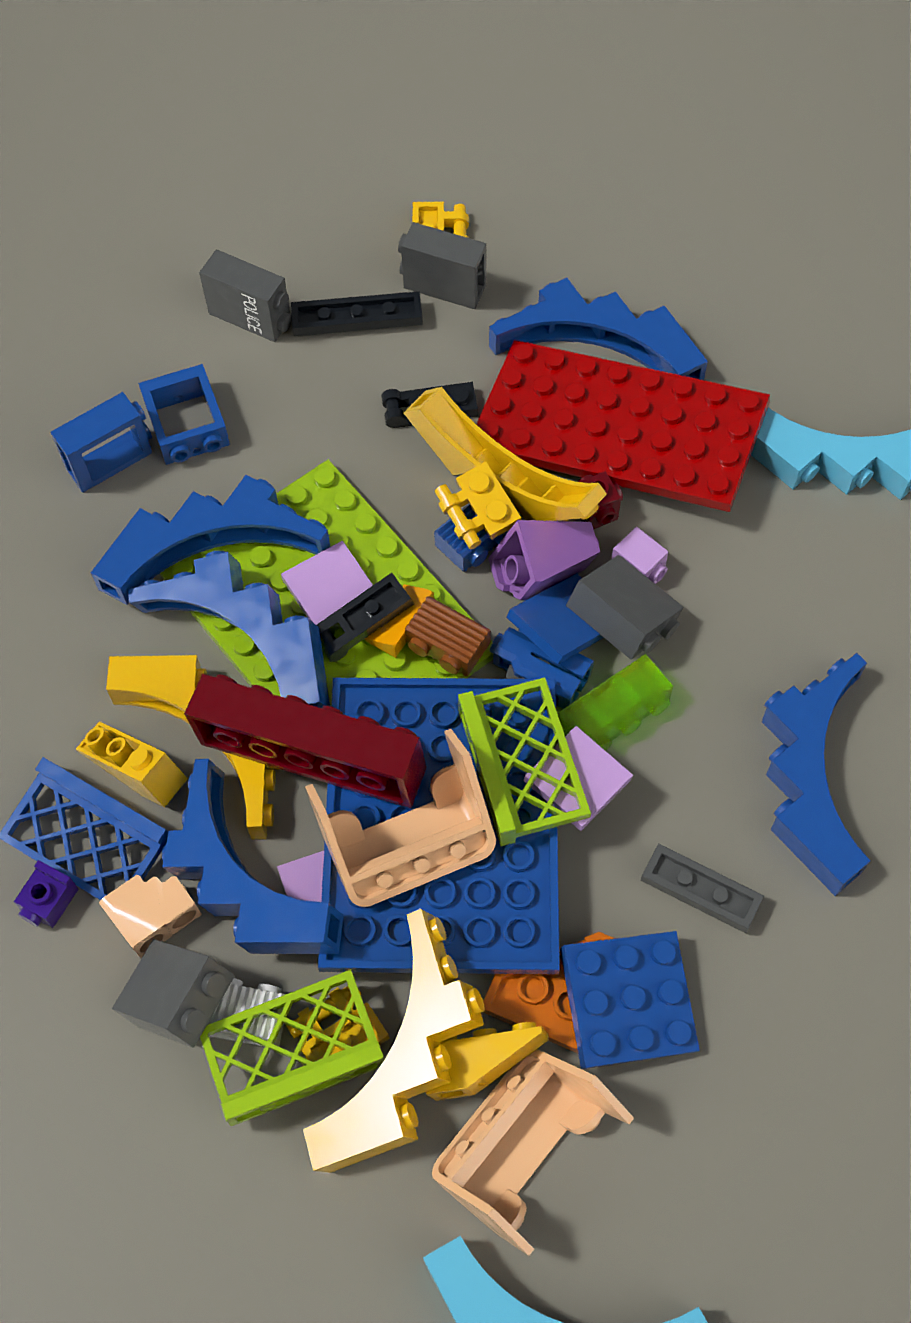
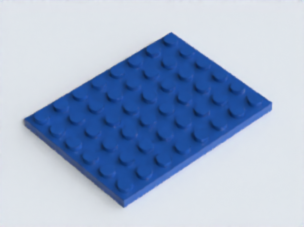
[318,678,560,974]

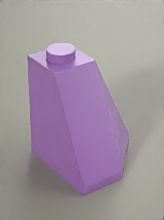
[488,520,600,600]

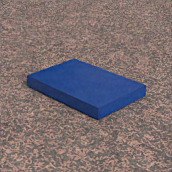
[506,573,604,665]

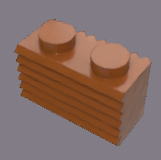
[405,596,491,677]

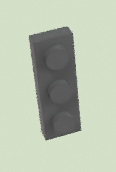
[640,843,764,933]

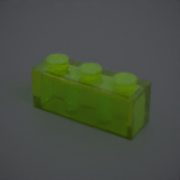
[558,654,673,751]

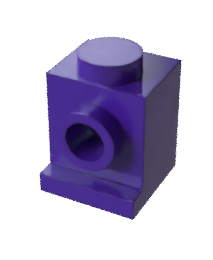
[14,860,79,928]

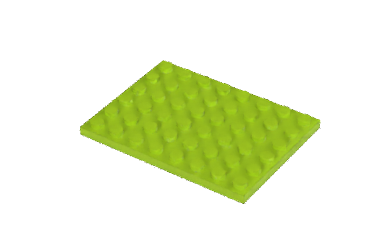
[160,459,493,707]

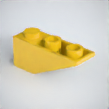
[76,721,188,808]
[426,1022,549,1101]

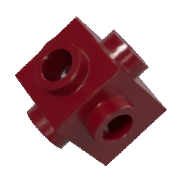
[578,471,623,530]

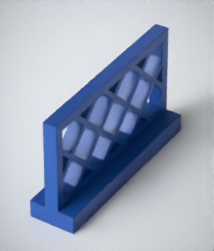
[0,757,169,900]

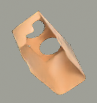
[99,875,202,958]

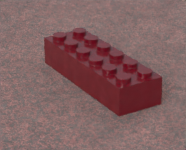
[184,673,427,808]

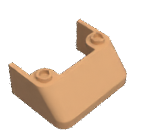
[305,729,496,907]
[432,1049,634,1256]

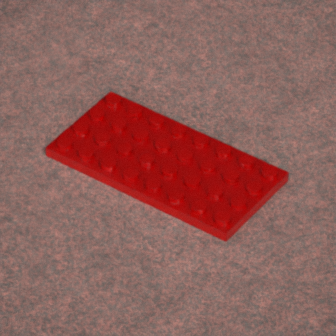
[476,340,770,512]

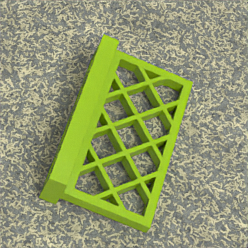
[458,677,591,846]
[200,969,384,1127]

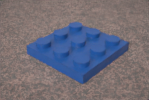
[560,931,700,1069]

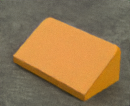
[365,584,434,658]

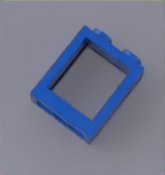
[138,364,230,465]
[50,392,153,493]

